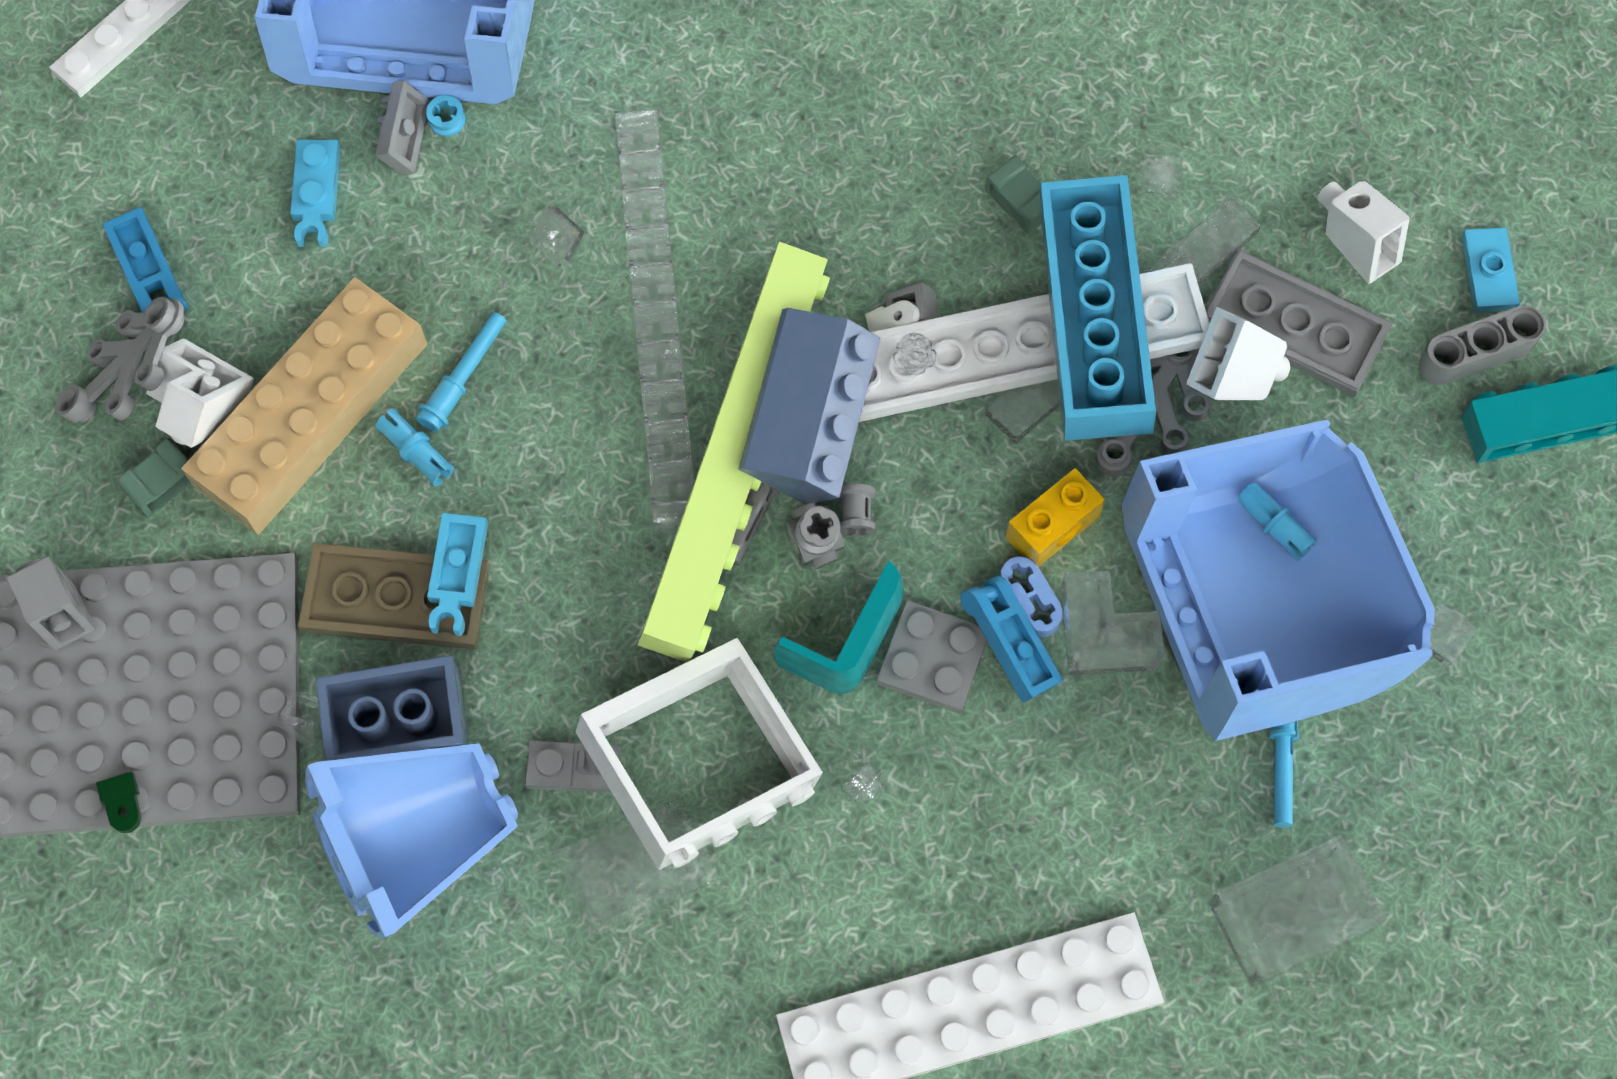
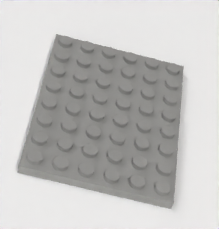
[0,553,300,838]

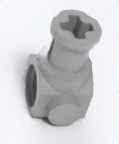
[785,503,845,569]

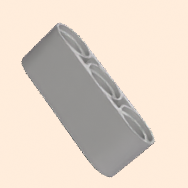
[1419,305,1546,385]

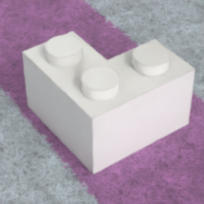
[146,338,254,448]

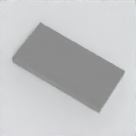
[1206,249,1393,397]

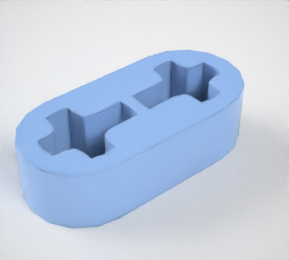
[1000,556,1063,637]

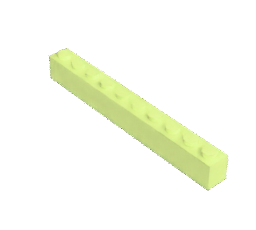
[638,241,830,662]

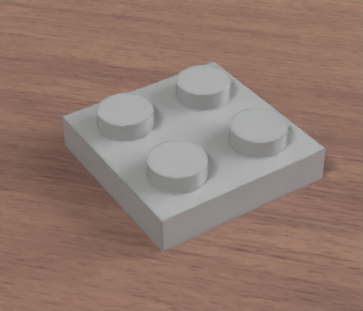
[876,600,987,714]

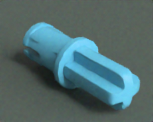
[1238,482,1317,561]

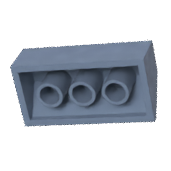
[738,308,881,504]

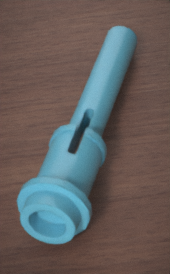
[416,312,507,433]
[1269,721,1299,828]

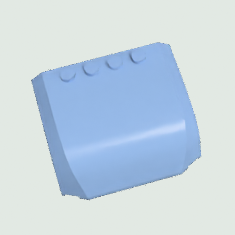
[254,0,535,104]
[1122,420,1435,741]

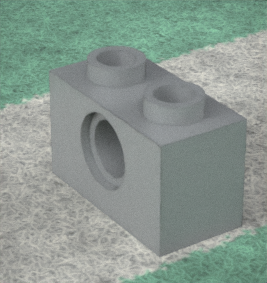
[6,556,96,651]

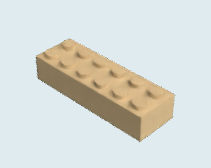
[181,277,428,535]

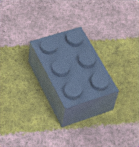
[316,655,469,761]

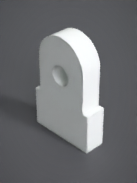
[865,300,920,332]

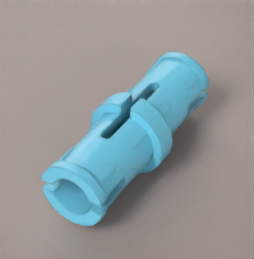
[375,408,454,487]

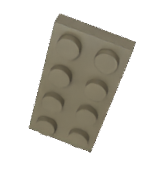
[298,543,490,650]

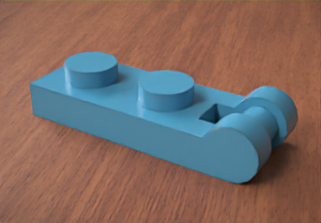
[102,207,189,312]
[960,575,1063,703]

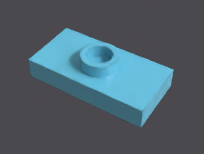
[1461,227,1520,313]

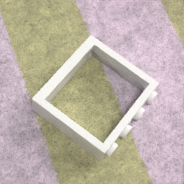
[576,638,823,870]

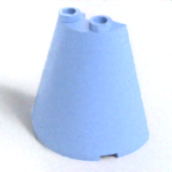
[305,743,518,938]

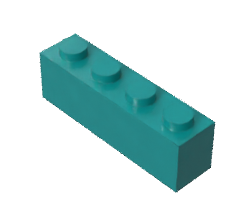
[1461,365,1617,464]

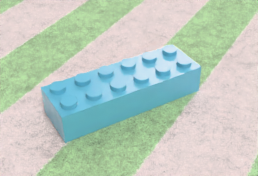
[1040,175,1156,441]

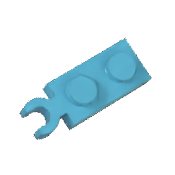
[290,140,341,247]
[427,513,488,636]

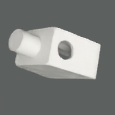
[1317,182,1410,285]
[1186,307,1290,400]

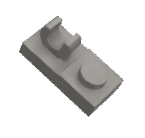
[375,80,430,175]
[525,741,621,792]

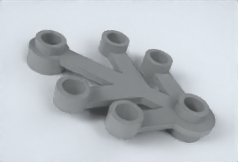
[55,297,184,423]
[1096,349,1210,477]

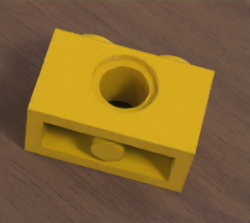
[1005,468,1105,567]

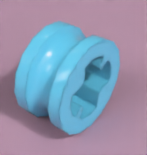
[426,95,466,136]

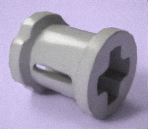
[838,483,876,537]

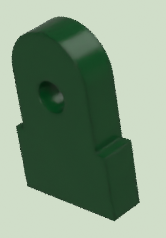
[96,771,141,833]

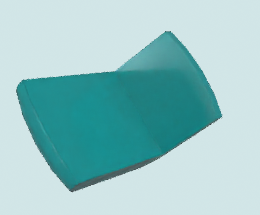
[774,561,904,694]

